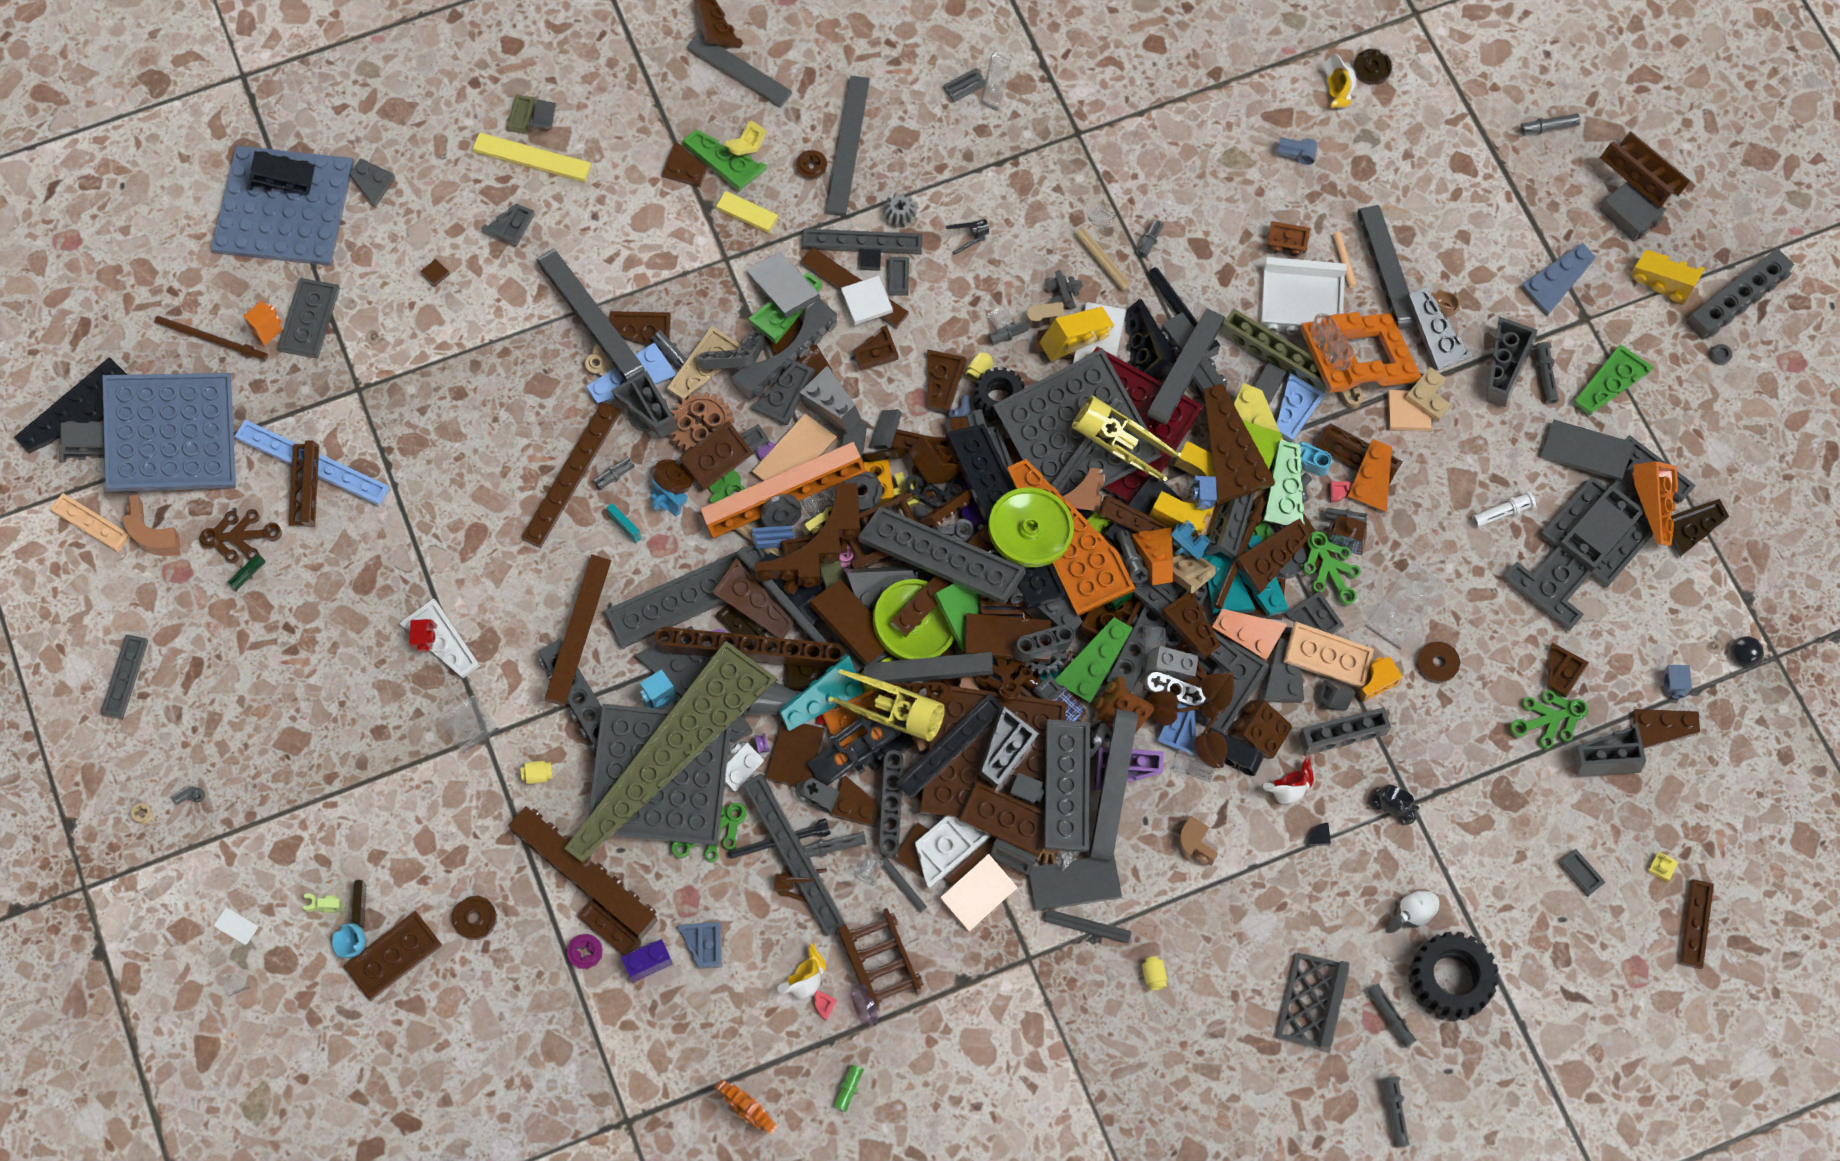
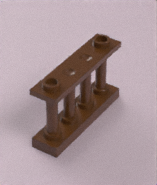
[1600,131,1691,208]
[847,492,916,569]
[838,908,923,1013]

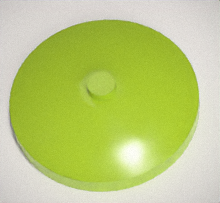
[988,487,1074,567]
[873,579,955,660]

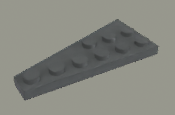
[635,626,753,743]

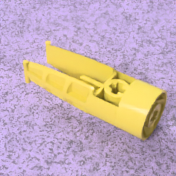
[1072,395,1181,481]
[829,669,945,741]

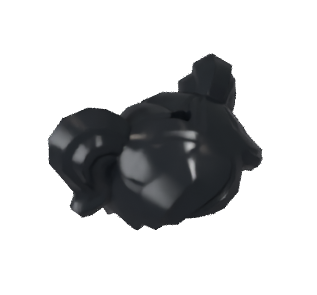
[1369,784,1419,825]

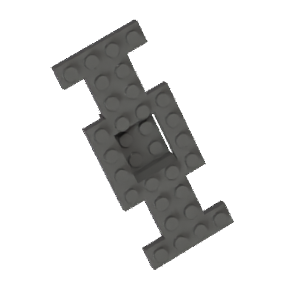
[1502,435,1696,631]

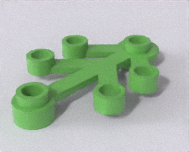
[1302,532,1361,606]
[1510,690,1588,750]
[672,803,747,863]

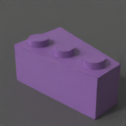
[1094,747,1164,791]

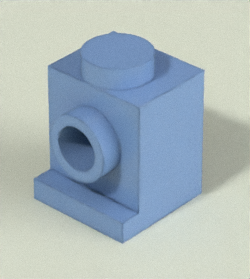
[1190,476,1217,510]

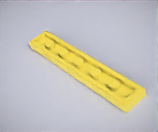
[473,132,592,183]

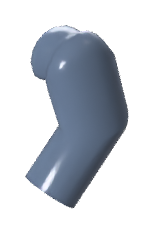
[949,395,971,418]

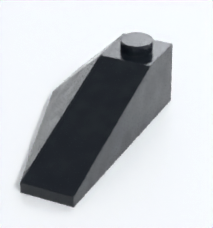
[1126,299,1176,380]
[759,552,825,626]

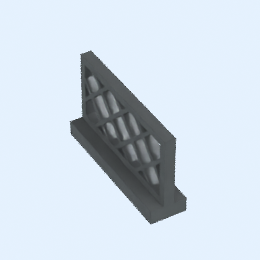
[1277,952,1350,1053]

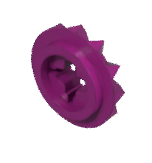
[567,934,603,970]

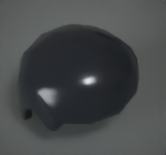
[1730,636,1764,668]

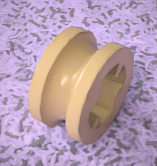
[131,803,153,825]

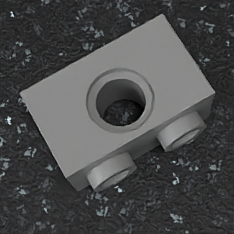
[1146,646,1198,681]

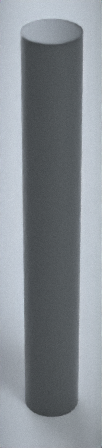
[879,857,927,913]

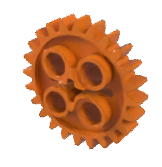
[714,1079,778,1135]

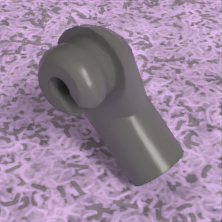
[1301,473,1312,503]
[172,786,205,805]

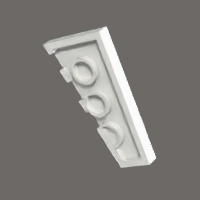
[399,599,481,678]

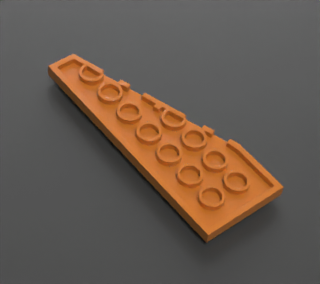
[1007,459,1136,616]

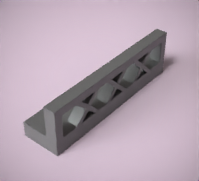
[1205,492,1255,559]

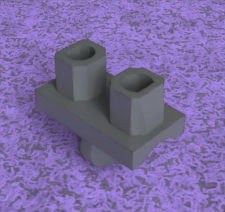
[1047,270,1083,310]

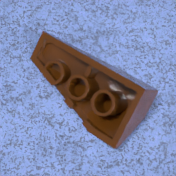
[1080,595,1142,642]

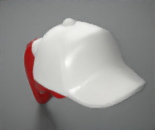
[1263,757,1314,805]

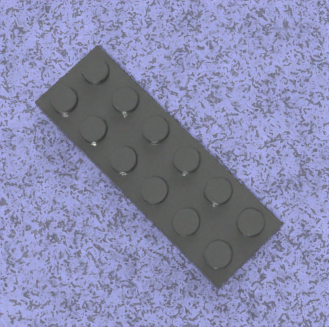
[1044,719,1090,852]

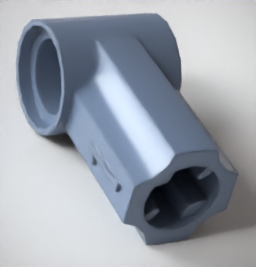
[1277,137,1318,165]

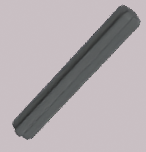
[1045,909,1131,943]

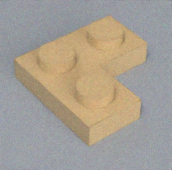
[1405,367,1452,422]

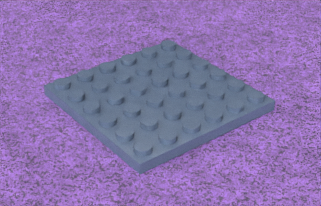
[211,146,354,266]
[103,373,236,492]

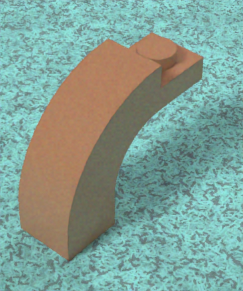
[122,494,181,556]

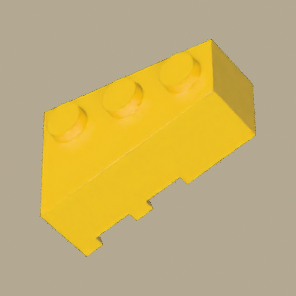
[1630,249,1705,305]
[1039,306,1114,362]

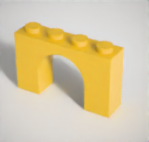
[1149,441,1215,537]

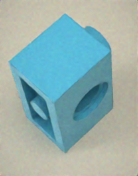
[639,669,677,709]

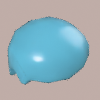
[332,924,366,958]

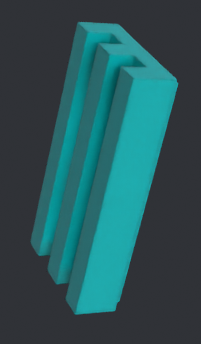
[606,503,641,543]

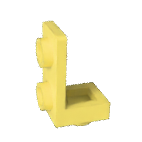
[724,121,768,155]

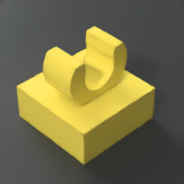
[1647,851,1678,882]

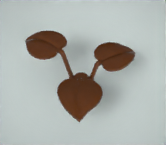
[1147,672,1234,768]

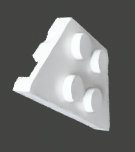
[915,816,991,890]

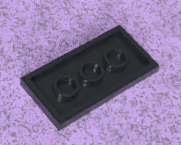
[1103,475,1182,553]

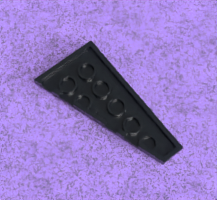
[14,357,128,454]

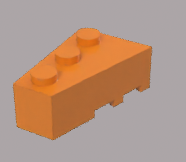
[1132,527,1173,586]

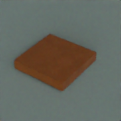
[894,822,929,879]

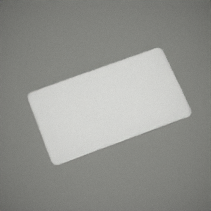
[214,908,258,945]

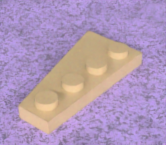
[666,326,741,401]

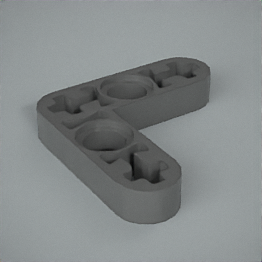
[697,331,766,369]

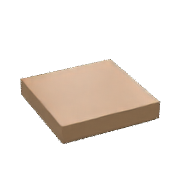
[1388,390,1431,431]

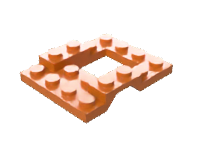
[1300,312,1421,393]

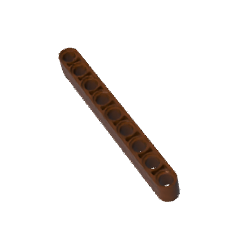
[655,627,844,668]

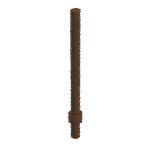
[154,315,268,361]
[1214,500,1265,609]

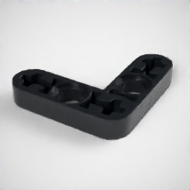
[902,474,965,511]

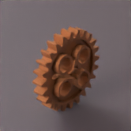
[669,392,735,452]

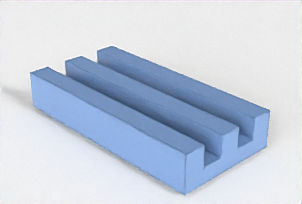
[751,526,795,549]

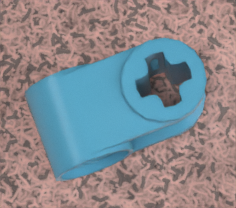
[1298,442,1332,476]

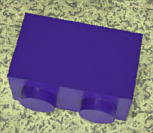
[621,939,673,983]

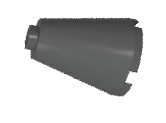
[743,682,798,715]

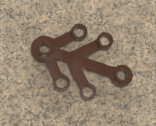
[199,509,282,564]
[977,658,1032,701]

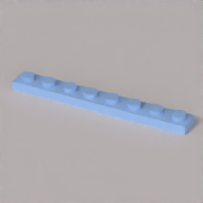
[235,420,390,506]

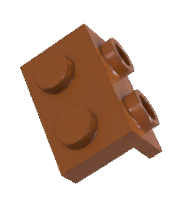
[1267,221,1311,255]

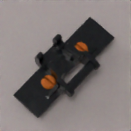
[807,710,906,786]

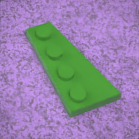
[1573,344,1654,416]

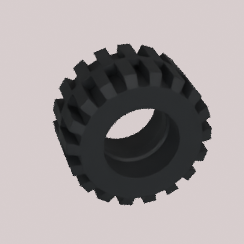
[974,367,1025,424]

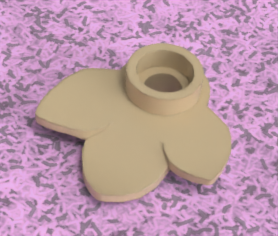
[585,344,615,377]

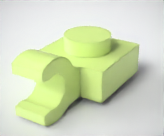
[302,893,344,913]

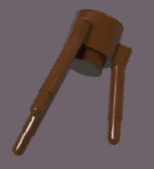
[774,868,827,903]

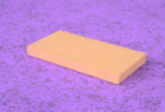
[752,413,837,482]
[1283,622,1374,689]

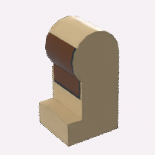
[1026,302,1065,329]

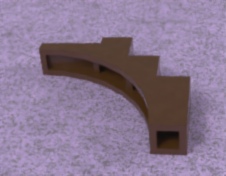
[755,483,860,587]

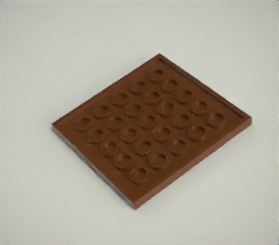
[920,685,1067,819]

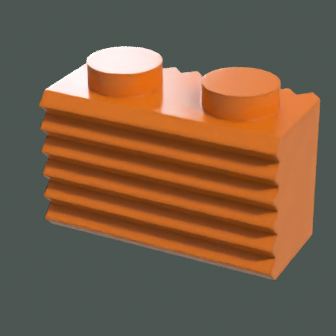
[243,301,282,346]

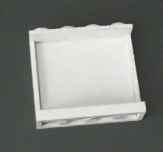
[1261,257,1347,335]

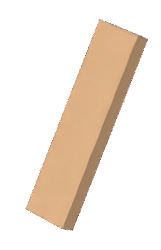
[50,493,131,552]

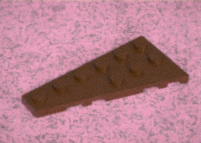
[1203,383,1275,505]

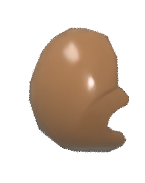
[1431,289,1460,318]

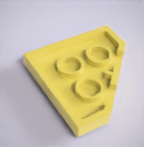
[1234,383,1284,458]

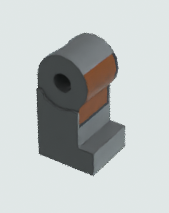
[945,409,986,432]

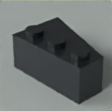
[247,151,315,195]

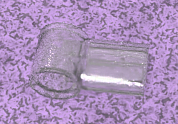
[1170,748,1215,782]

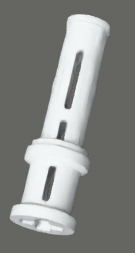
[1472,491,1536,528]

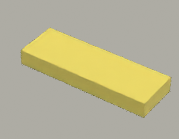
[716,191,778,234]

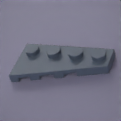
[1521,243,1596,316]

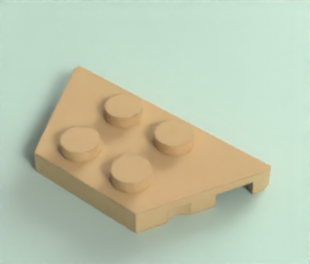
[1172,550,1216,593]

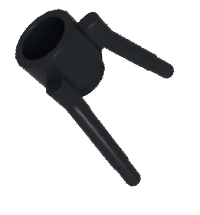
[946,219,989,254]

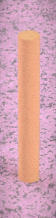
[1333,232,1357,288]

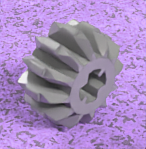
[883,193,917,227]

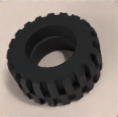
[1408,931,1499,1021]

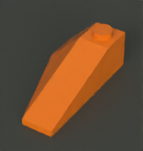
[1632,461,1678,546]

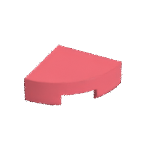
[1330,481,1351,503]
[814,990,837,1021]

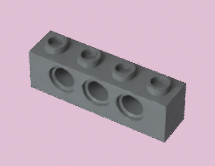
[1299,707,1391,756]

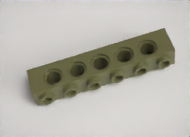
[1220,308,1328,394]

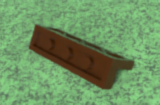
[1316,423,1403,485]
[289,440,320,527]

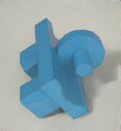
[650,480,688,517]
[1171,520,1210,560]

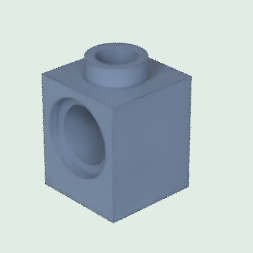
[1663,665,1692,699]

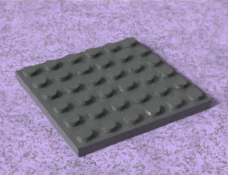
[993,348,1162,496]
[588,704,732,846]

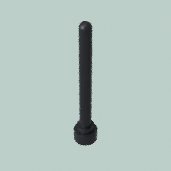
[727,818,831,859]

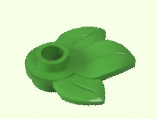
[709,470,745,503]

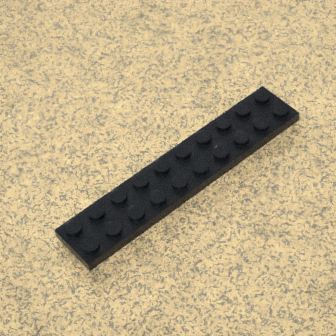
[945,424,1067,609]

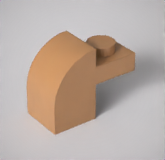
[1178,816,1219,866]

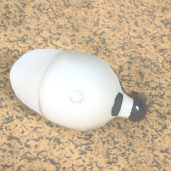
[1386,891,1439,933]

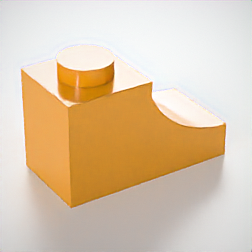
[1358,656,1403,702]

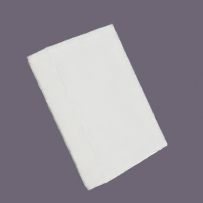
[841,276,893,325]

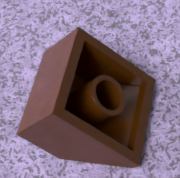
[908,436,962,484]

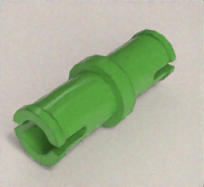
[833,1064,864,1112]

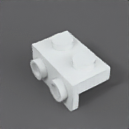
[725,742,764,792]

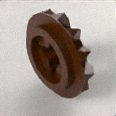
[796,150,827,180]

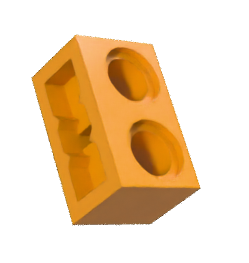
[863,459,894,507]

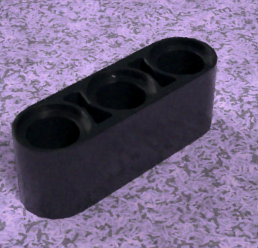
[1208,729,1264,776]

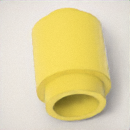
[965,352,994,383]
[521,760,553,784]
[1142,956,1168,991]

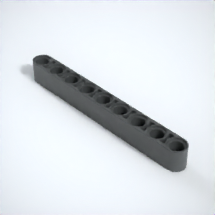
[536,248,645,382]

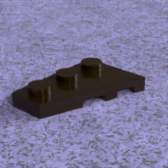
[1671,499,1729,557]

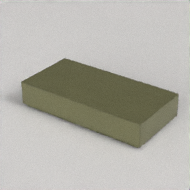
[507,94,536,134]

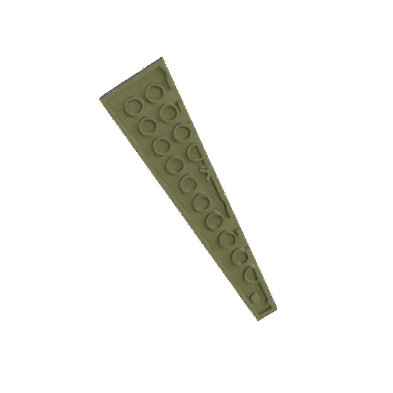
[565,641,778,863]

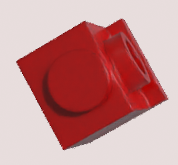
[409,619,437,653]

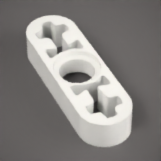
[1145,672,1205,707]

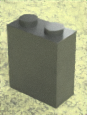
[1600,181,1667,242]

